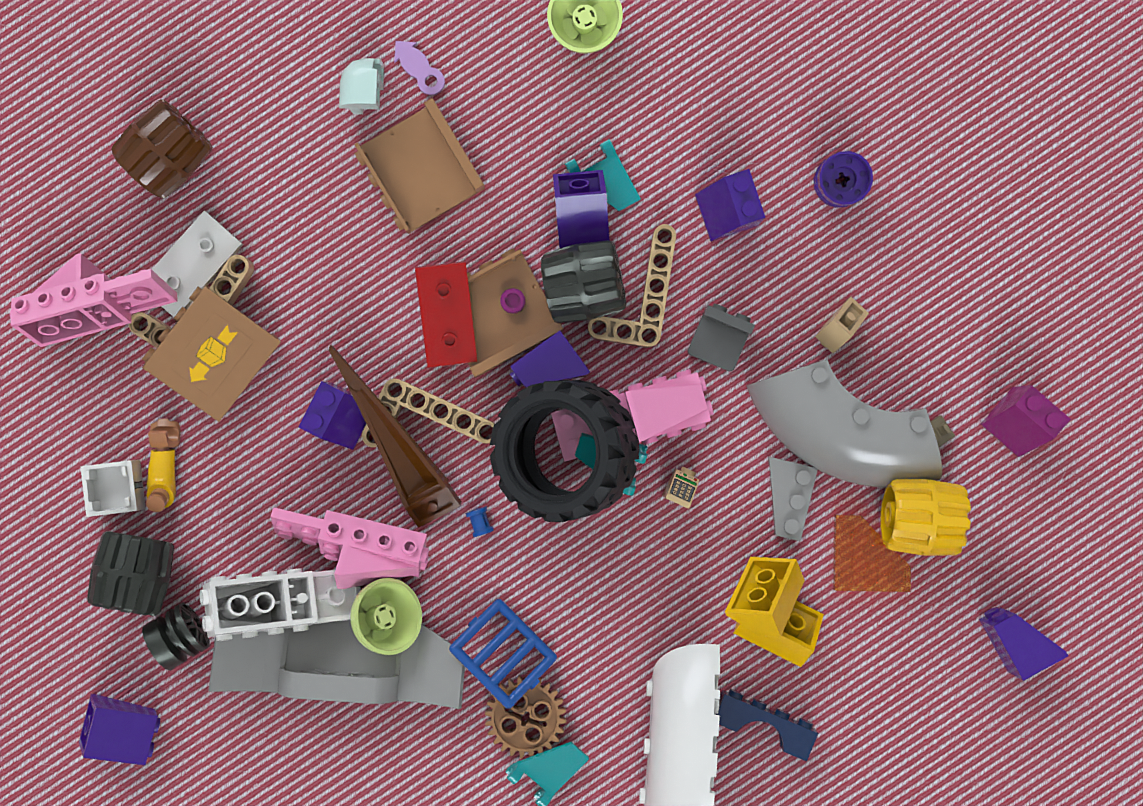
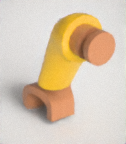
[146,419,181,512]

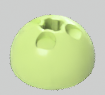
[547,0,623,54]
[350,578,422,655]

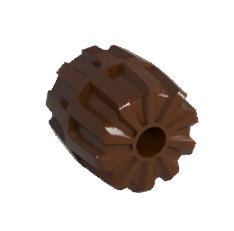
[111,99,213,199]

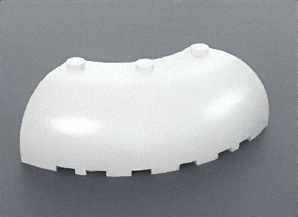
[639,644,720,806]

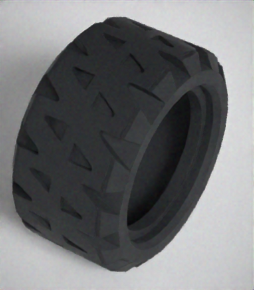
[490,380,639,522]

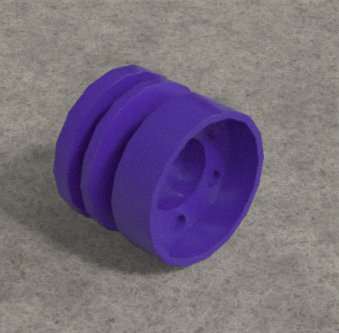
[813,151,873,208]

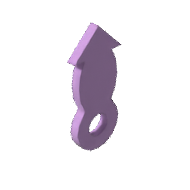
[394,41,445,96]

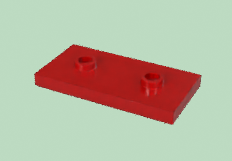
[415,261,477,368]

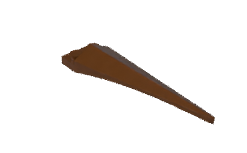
[329,345,462,528]

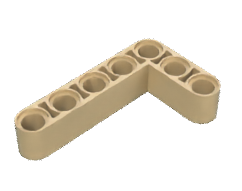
[588,224,676,348]
[129,255,254,348]
[362,379,495,447]

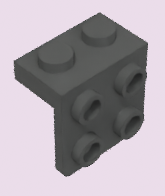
[688,304,755,371]

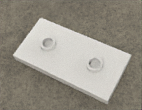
[152,210,243,317]

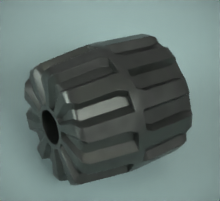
[541,241,626,323]
[87,531,174,616]

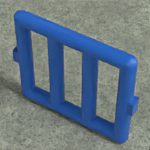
[449,599,557,709]

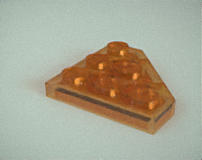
[833,515,911,592]

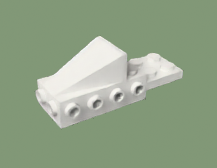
[200,568,361,641]

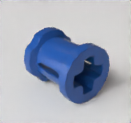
[465,506,494,537]

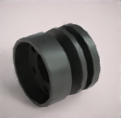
[142,602,210,671]

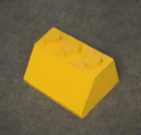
[725,557,805,637]
[733,601,824,667]

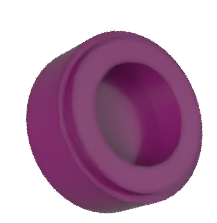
[500,288,526,314]

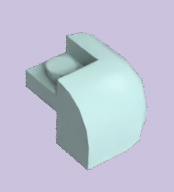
[339,58,384,114]

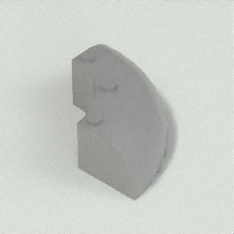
[746,359,942,488]

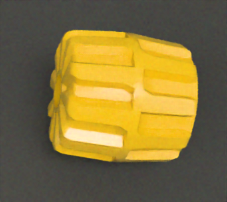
[880,479,971,556]

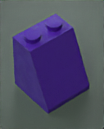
[695,169,766,242]
[553,170,610,249]
[510,331,590,388]
[298,381,366,450]
[979,607,1068,681]
[79,694,160,765]

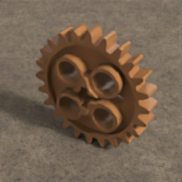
[485,675,566,759]

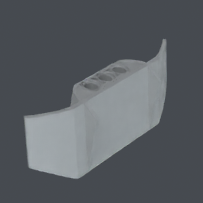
[208,620,465,709]

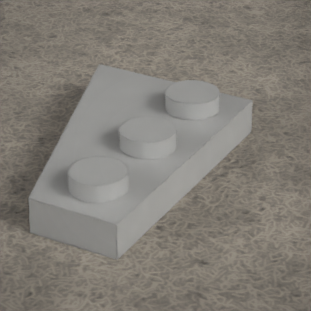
[768,456,818,541]

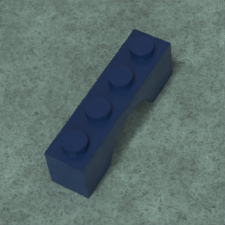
[716,689,819,761]

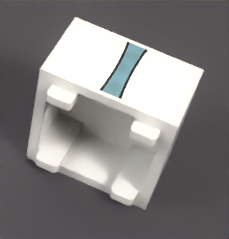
[80,460,146,517]

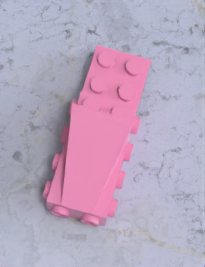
[10,253,177,347]
[551,369,714,462]
[270,507,429,589]

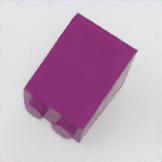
[980,385,1071,457]

